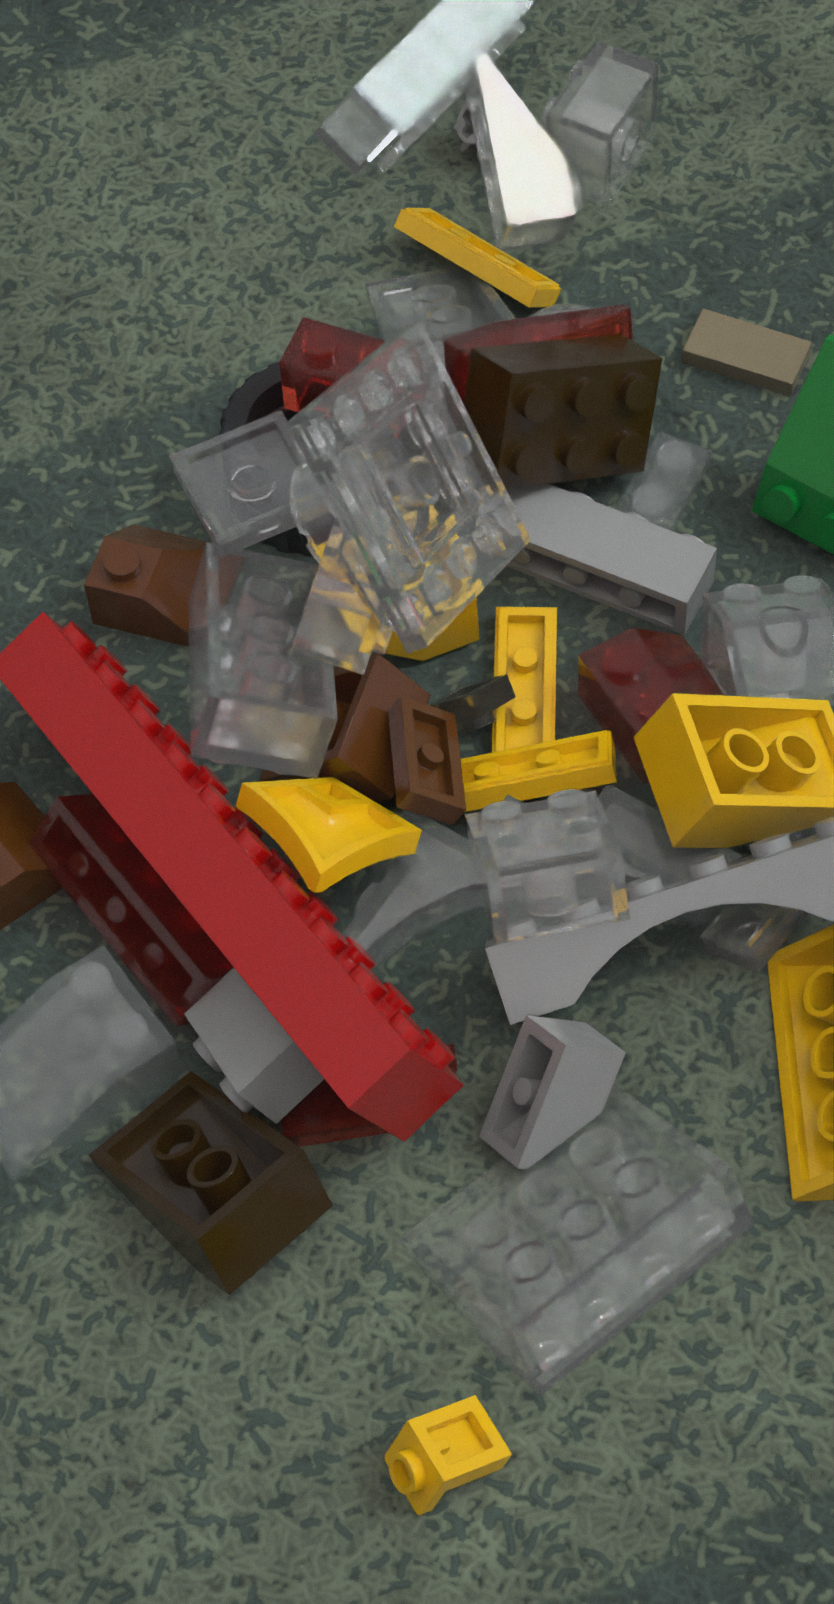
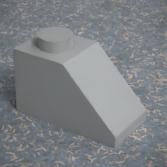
[479,1015,626,1169]

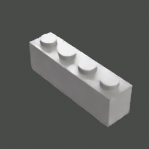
[464,482,717,636]

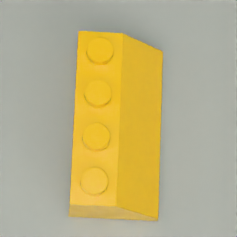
[767,924,834,1202]

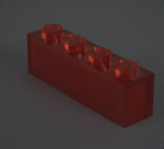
[28,794,233,1027]

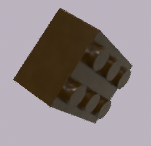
[456,334,663,490]

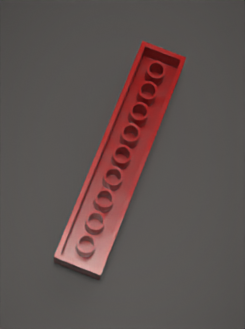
[0,612,464,1142]

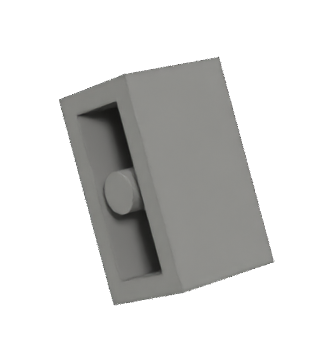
[184,967,324,1124]

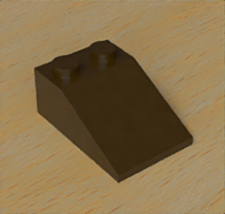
[89,1071,333,1295]

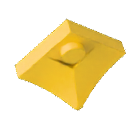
[235,777,422,893]

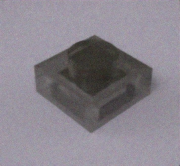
[429,674,516,733]

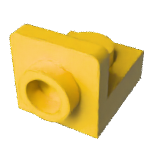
[385,1395,512,1515]

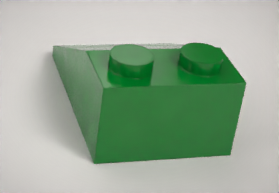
[752,334,834,555]

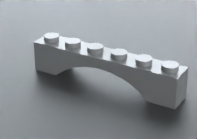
[485,816,834,1025]

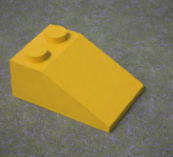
[633,693,834,848]

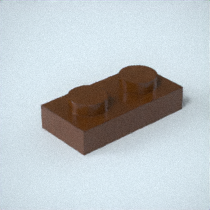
[388,696,466,825]

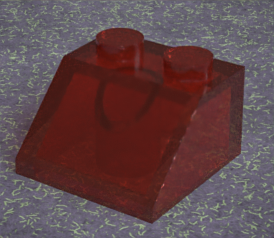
[577,628,728,784]

